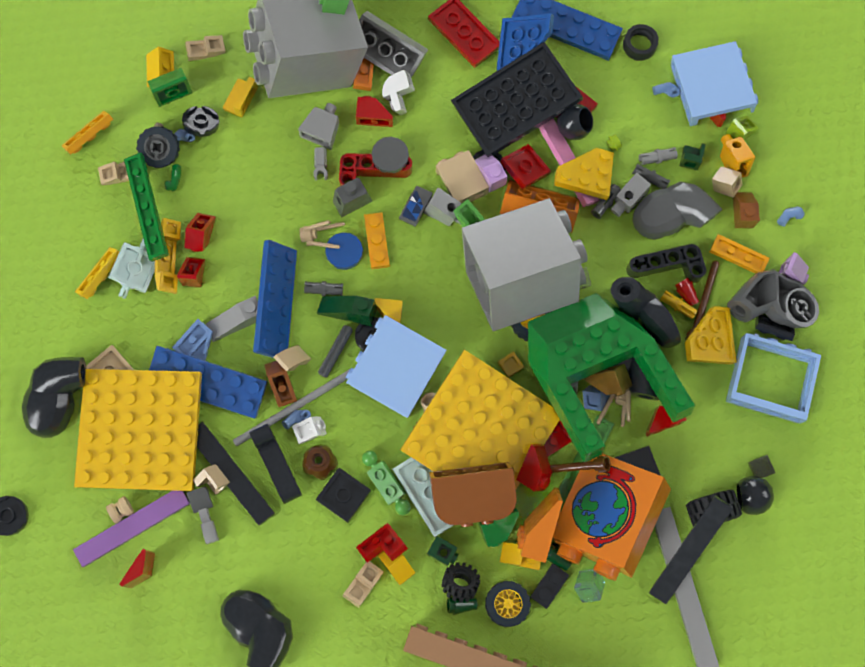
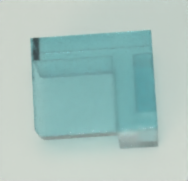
[574,569,605,603]

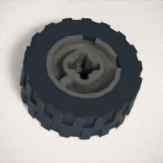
[136,126,180,168]

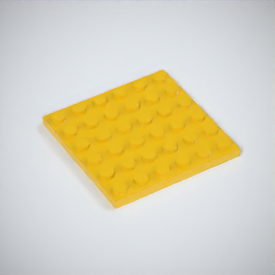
[400,350,560,489]
[74,369,202,491]

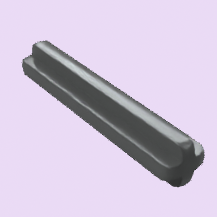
[318,325,353,378]

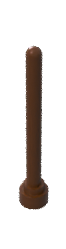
[685,260,719,341]
[550,456,611,473]

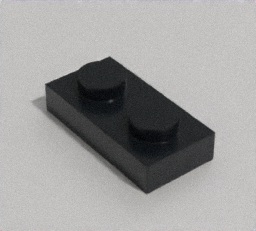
[755,315,795,341]
[530,563,569,609]

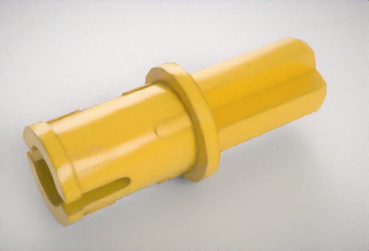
[660,290,697,319]

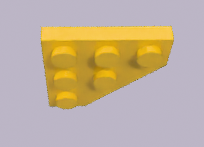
[554,148,614,200]
[685,306,737,365]

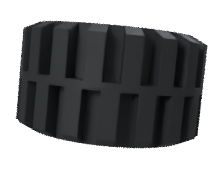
[686,490,742,527]

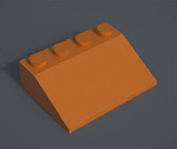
[517,488,563,563]

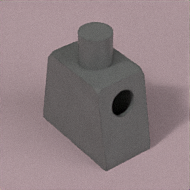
[333,178,373,217]

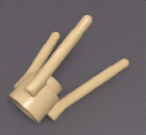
[300,220,345,249]
[597,388,631,427]

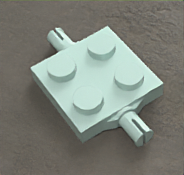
[108,239,155,299]

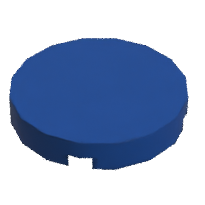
[325,232,363,270]

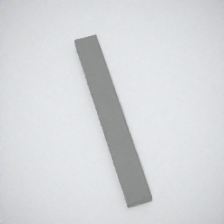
[655,507,719,667]

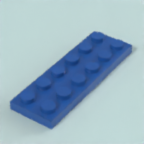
[512,0,623,61]
[253,240,297,358]
[149,346,268,419]

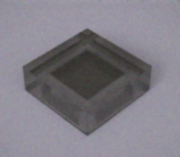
[748,455,775,478]

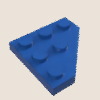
[496,13,554,71]

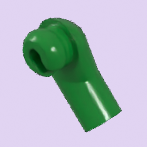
[165,164,181,191]

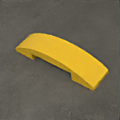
[155,218,181,294]

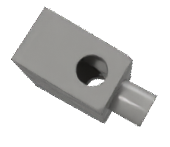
[298,103,339,150]
[611,172,651,217]
[424,188,462,226]

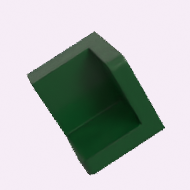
[679,143,706,170]

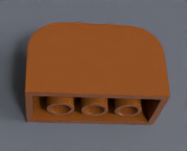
[429,462,517,527]

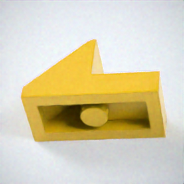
[499,542,541,571]

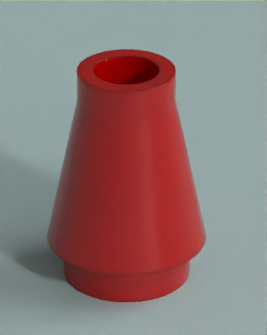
[675,278,700,306]

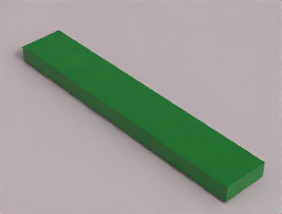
[124,153,169,262]

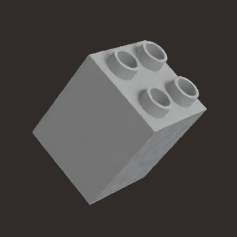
[243,0,368,98]
[461,198,587,331]

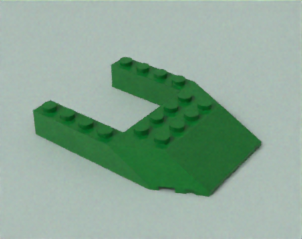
[528,293,695,463]

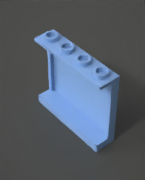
[670,41,758,126]
[346,315,447,418]

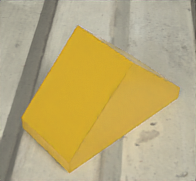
[374,298,403,324]
[377,551,415,585]

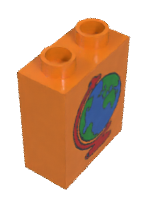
[552,454,671,581]

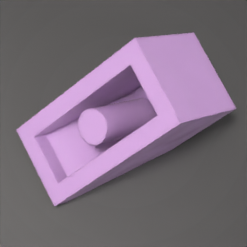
[475,155,508,192]
[779,252,809,285]

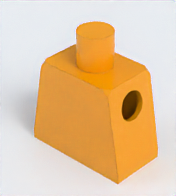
[720,134,755,178]

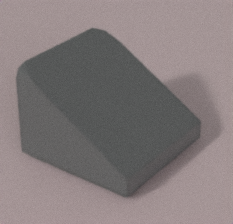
[186,487,213,513]

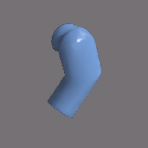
[652,82,680,97]
[174,129,195,142]
[282,410,311,429]

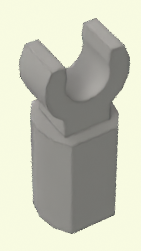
[314,147,328,180]
[198,508,219,544]

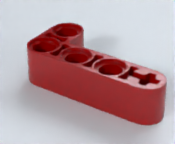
[339,153,412,186]

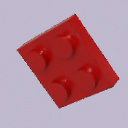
[500,144,551,190]

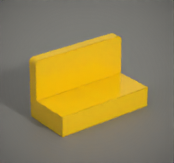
[146,46,174,87]
[223,77,258,118]

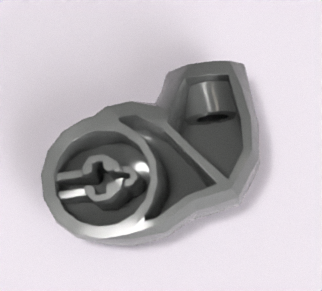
[632,181,723,239]
[727,269,819,328]

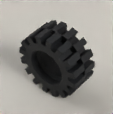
[441,562,480,602]

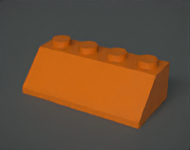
[500,180,580,233]

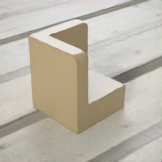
[712,167,742,197]
[193,464,230,494]

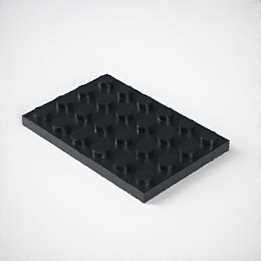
[451,42,583,157]

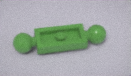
[362,451,411,515]

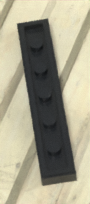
[197,422,275,526]
[649,495,733,604]

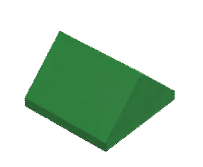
[147,68,192,107]

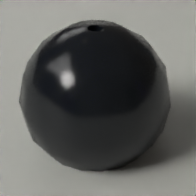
[557,104,593,140]
[737,476,774,515]

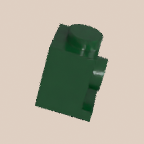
[427,536,459,567]

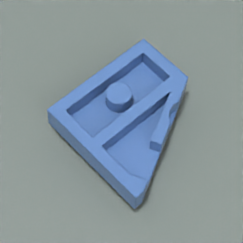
[172,319,213,361]

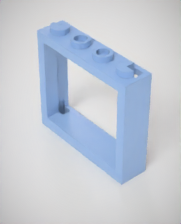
[726,333,821,424]

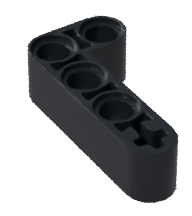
[626,244,706,283]
[249,424,302,504]

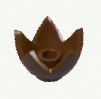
[302,445,338,480]

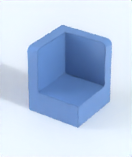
[583,385,612,411]

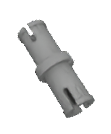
[639,147,678,165]

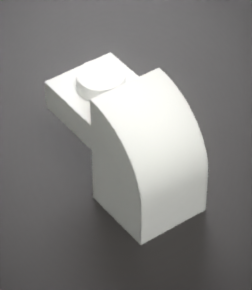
[382,70,415,115]

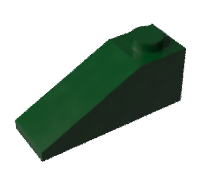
[317,296,377,326]

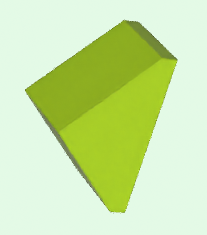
[726,116,759,140]

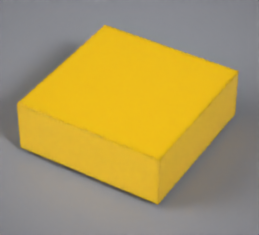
[498,351,524,378]

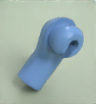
[777,206,805,226]

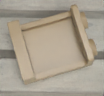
[435,150,489,203]

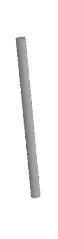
[233,369,350,447]

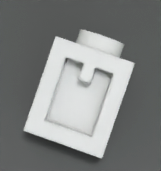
[292,417,327,444]

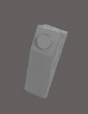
[205,296,258,342]

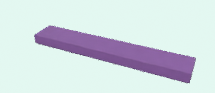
[73,491,190,567]

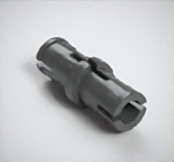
[632,164,670,189]
[591,184,621,219]
[304,281,343,296]

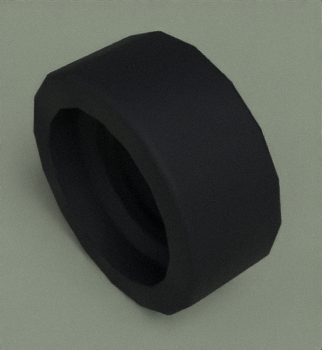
[623,24,659,61]

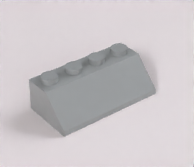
[359,11,428,78]

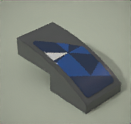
[399,186,433,227]

